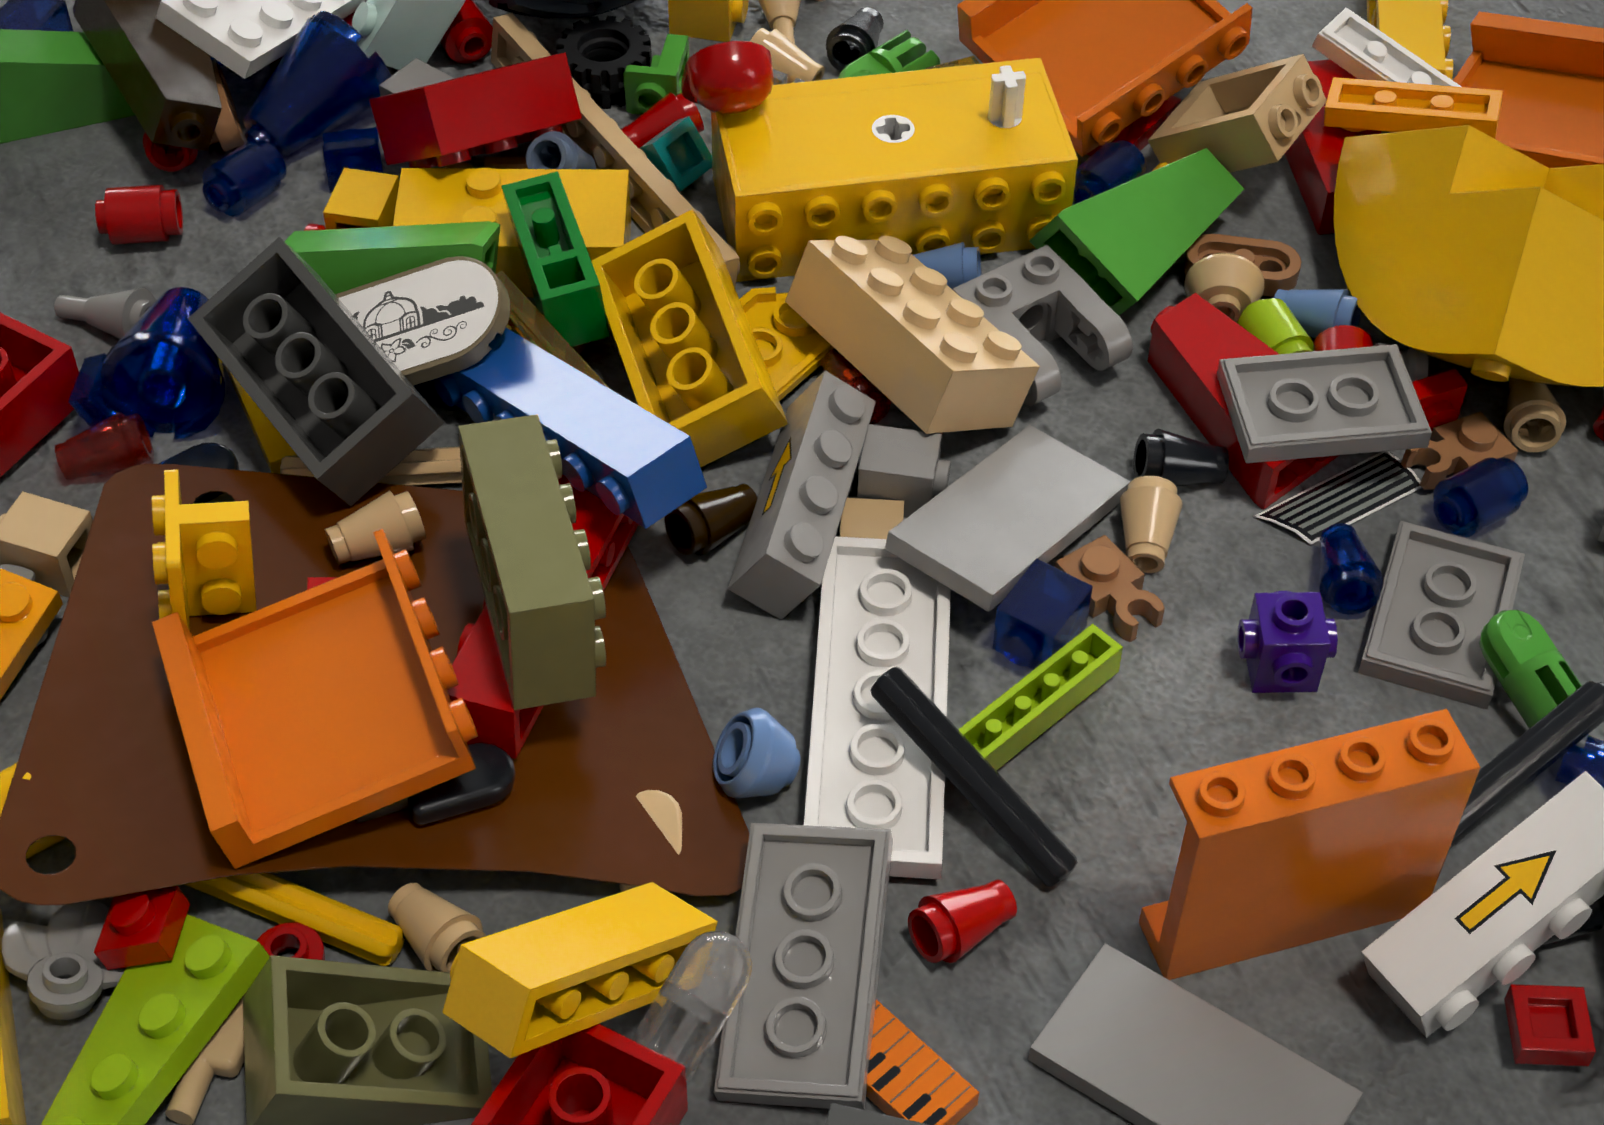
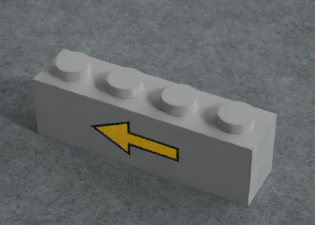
[728,370,876,620]

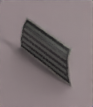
[1253,451,1422,545]

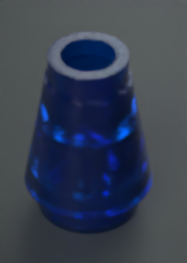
[1319,523,1384,615]

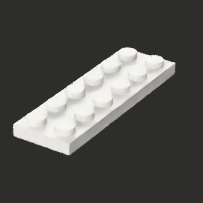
[804,536,951,879]

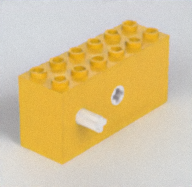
[711,58,1078,282]

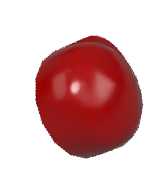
[681,41,774,114]

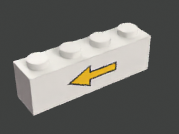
[1361,771,1604,1038]

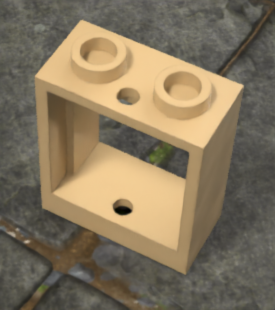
[1148,54,1327,173]

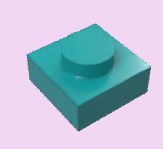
[640,116,712,192]

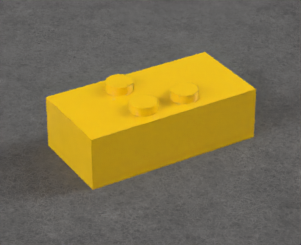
[393,167,631,297]
[591,209,788,467]

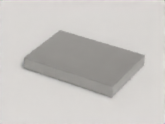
[1217,344,1432,463]
[1358,520,1525,709]

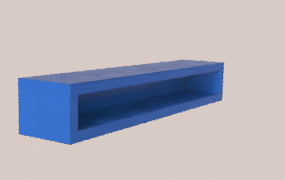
[432,328,707,529]

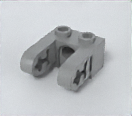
[952,245,1133,406]

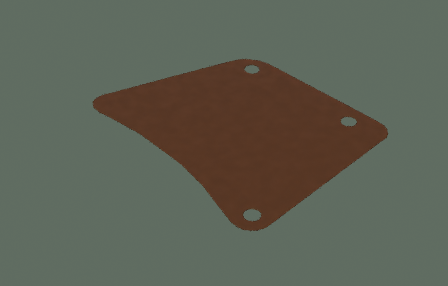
[0,463,750,905]

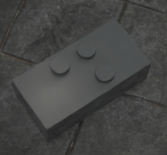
[188,237,444,506]

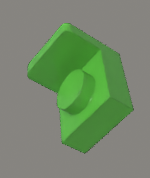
[623,34,690,115]

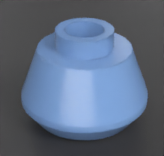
[713,708,800,799]

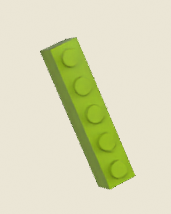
[958,623,1123,771]

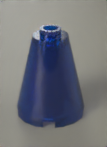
[243,11,391,159]
[100,287,225,439]

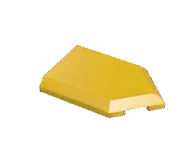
[739,287,837,401]

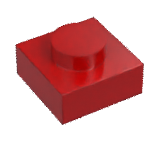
[1412,369,1468,431]
[94,886,190,970]
[1504,984,1596,1066]

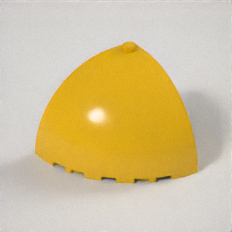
[1333,125,1604,387]

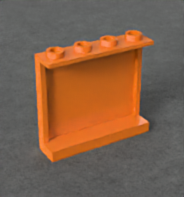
[957,0,1253,157]
[1453,11,1604,168]
[152,529,479,869]
[1139,709,1481,980]

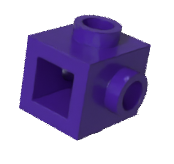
[1237,591,1338,693]

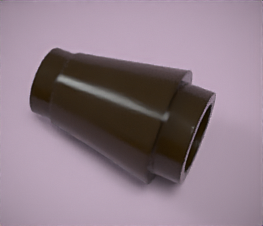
[664,484,758,555]

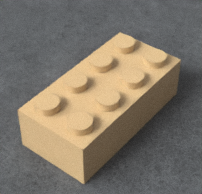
[785,236,1040,434]

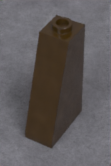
[73,0,222,151]

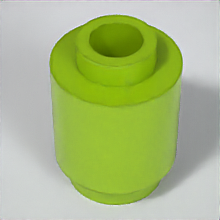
[1237,298,1314,354]

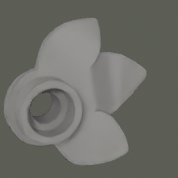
[2,900,126,1020]

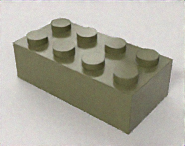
[458,414,606,710]

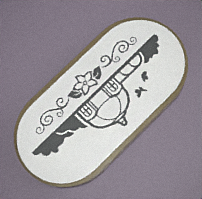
[335,256,510,386]

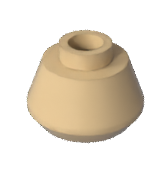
[1185,253,1264,323]

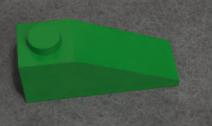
[501,171,610,352]

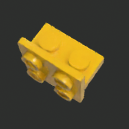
[152,470,257,631]

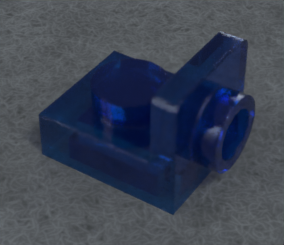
[322,127,383,193]

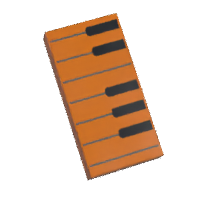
[866,1000,979,1125]

